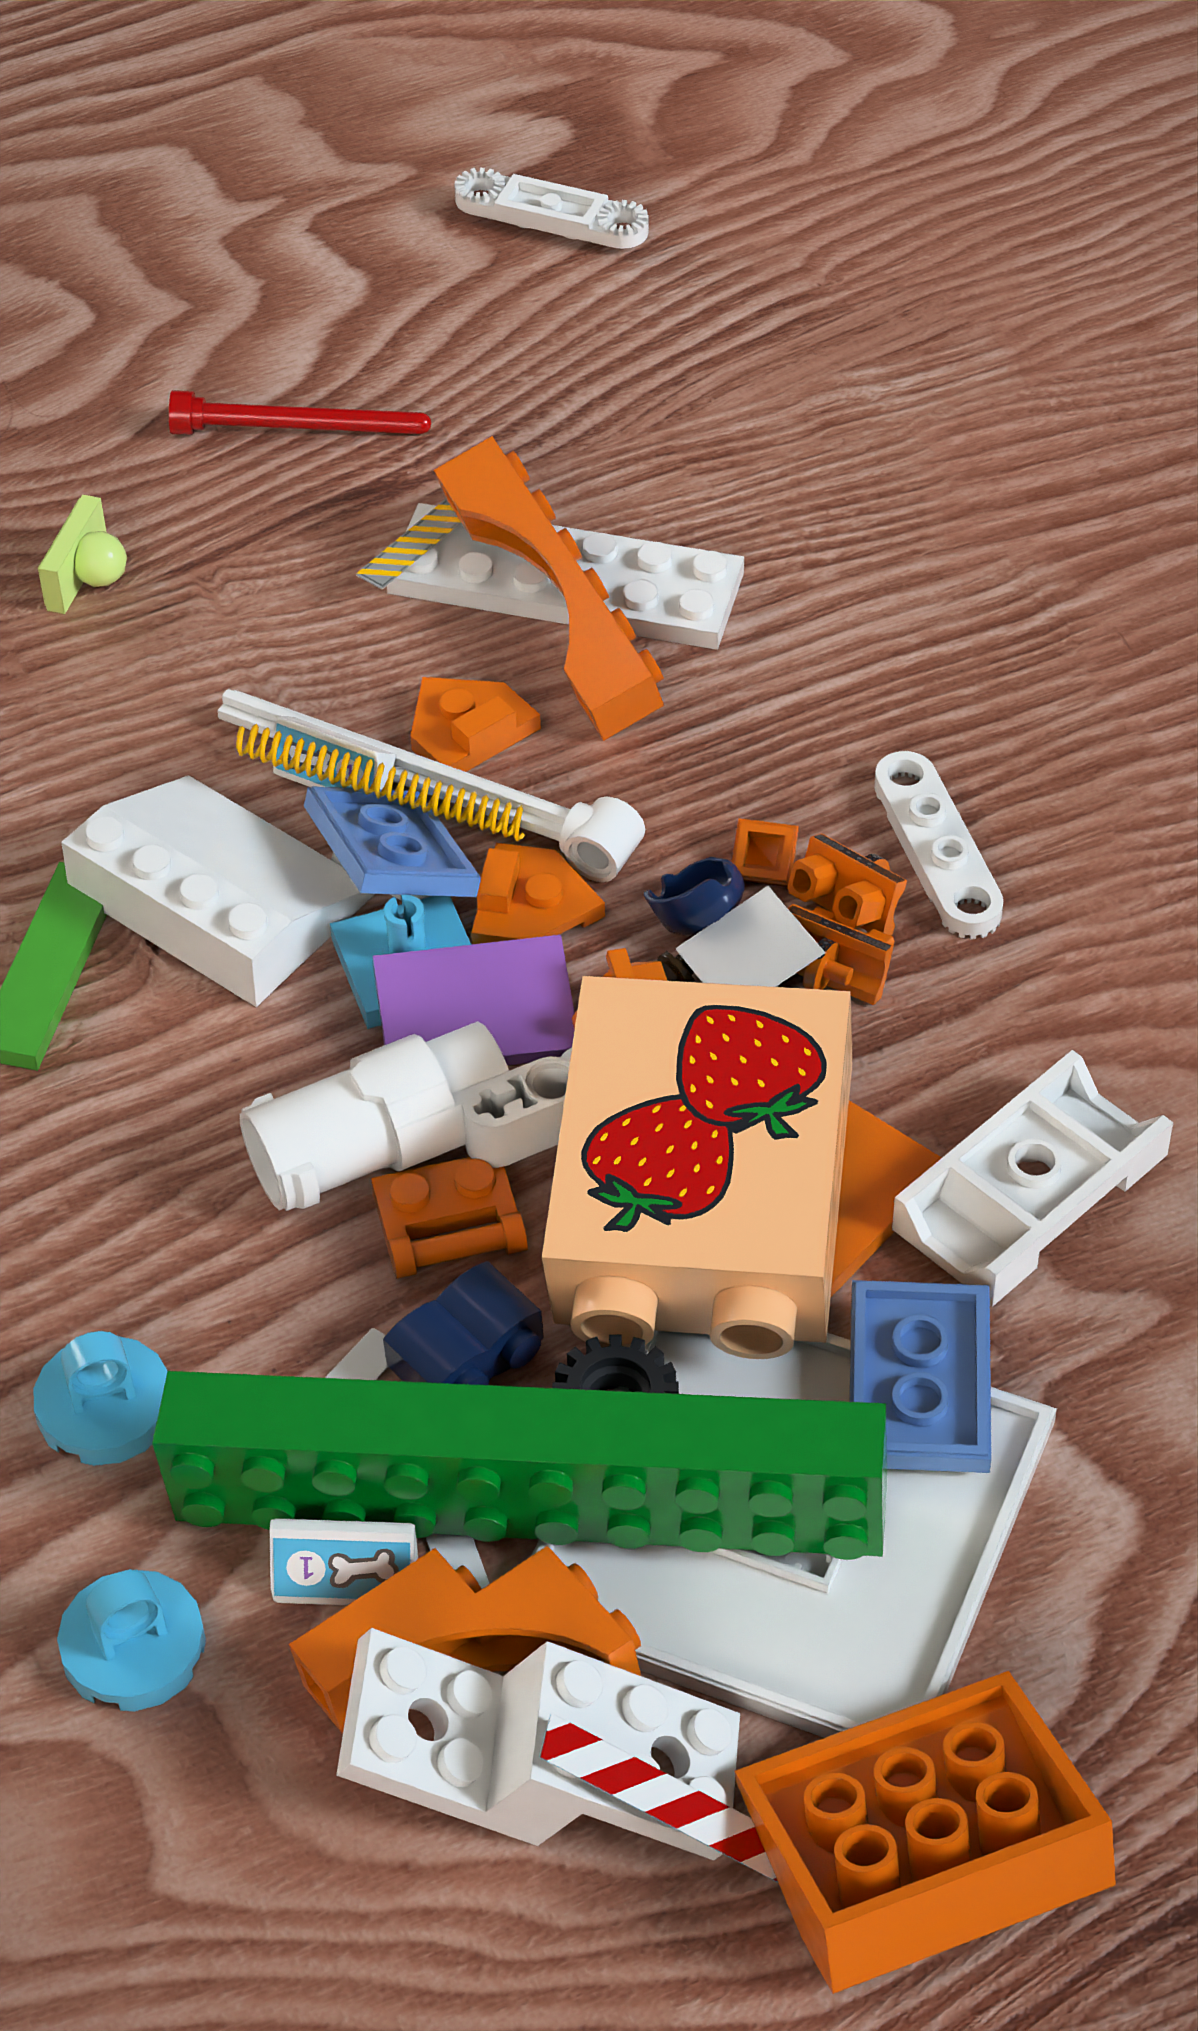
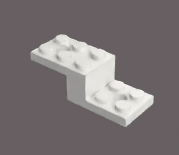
[336,1628,740,1860]

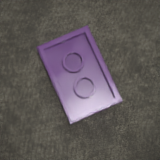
[373,935,574,1065]

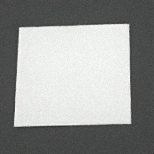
[675,886,825,987]

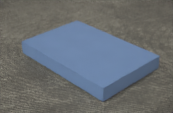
[304,786,481,897]
[849,1280,991,1473]

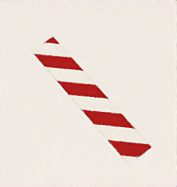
[540,1712,778,1883]

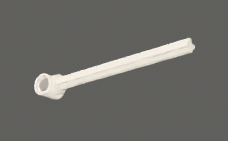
[218,689,646,883]

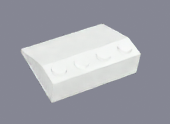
[61,775,375,1007]

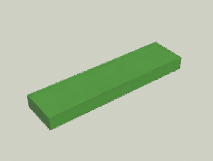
[0,862,107,1071]

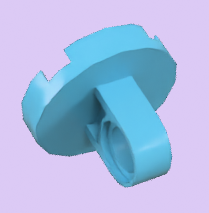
[33,1331,167,1466]
[57,1569,206,1712]

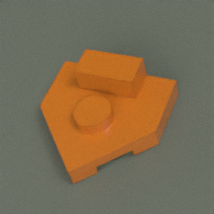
[410,677,541,772]
[471,842,605,944]

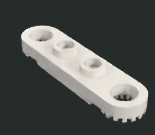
[454,167,649,249]
[874,751,1003,940]

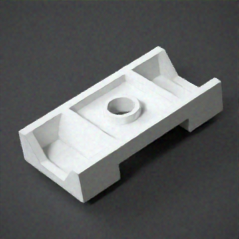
[892,1050,1173,1307]

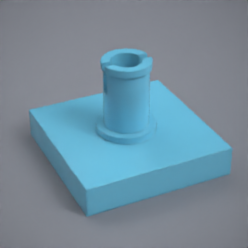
[330,894,471,1029]

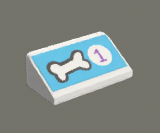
[273,715,397,790]
[269,1518,418,1605]

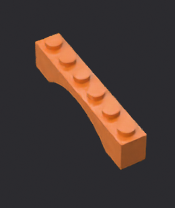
[434,436,664,741]

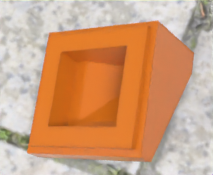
[732,818,799,887]

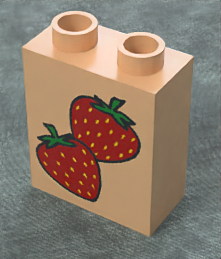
[542,976,852,1359]

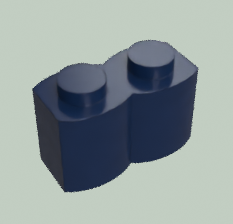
[383,1261,544,1385]

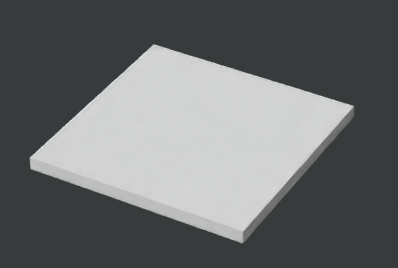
[531,1330,1057,1738]

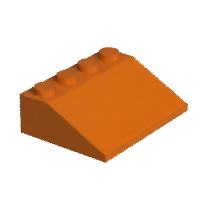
[734,1671,1116,1994]

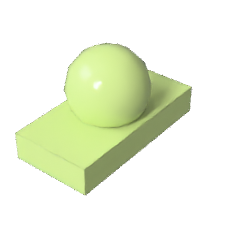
[38,495,127,614]

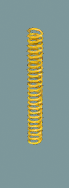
[236,723,525,842]

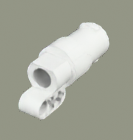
[240,1021,570,1211]

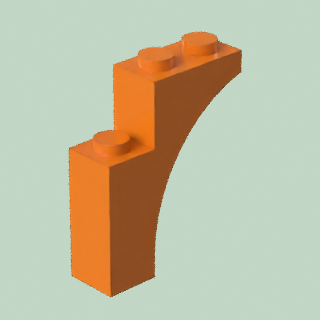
[289,1545,641,1733]

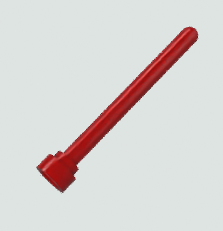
[169,390,431,435]

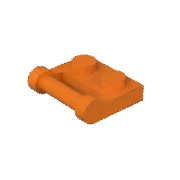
[371,1157,528,1279]

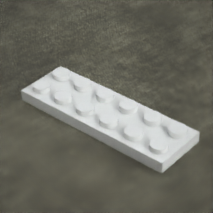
[387,503,744,650]

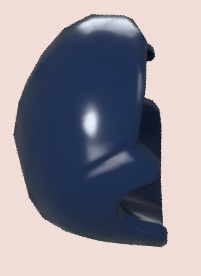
[644,857,744,937]

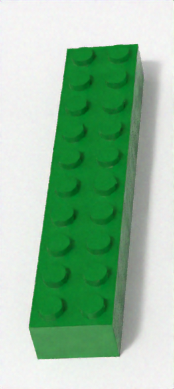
[152,1371,887,1560]

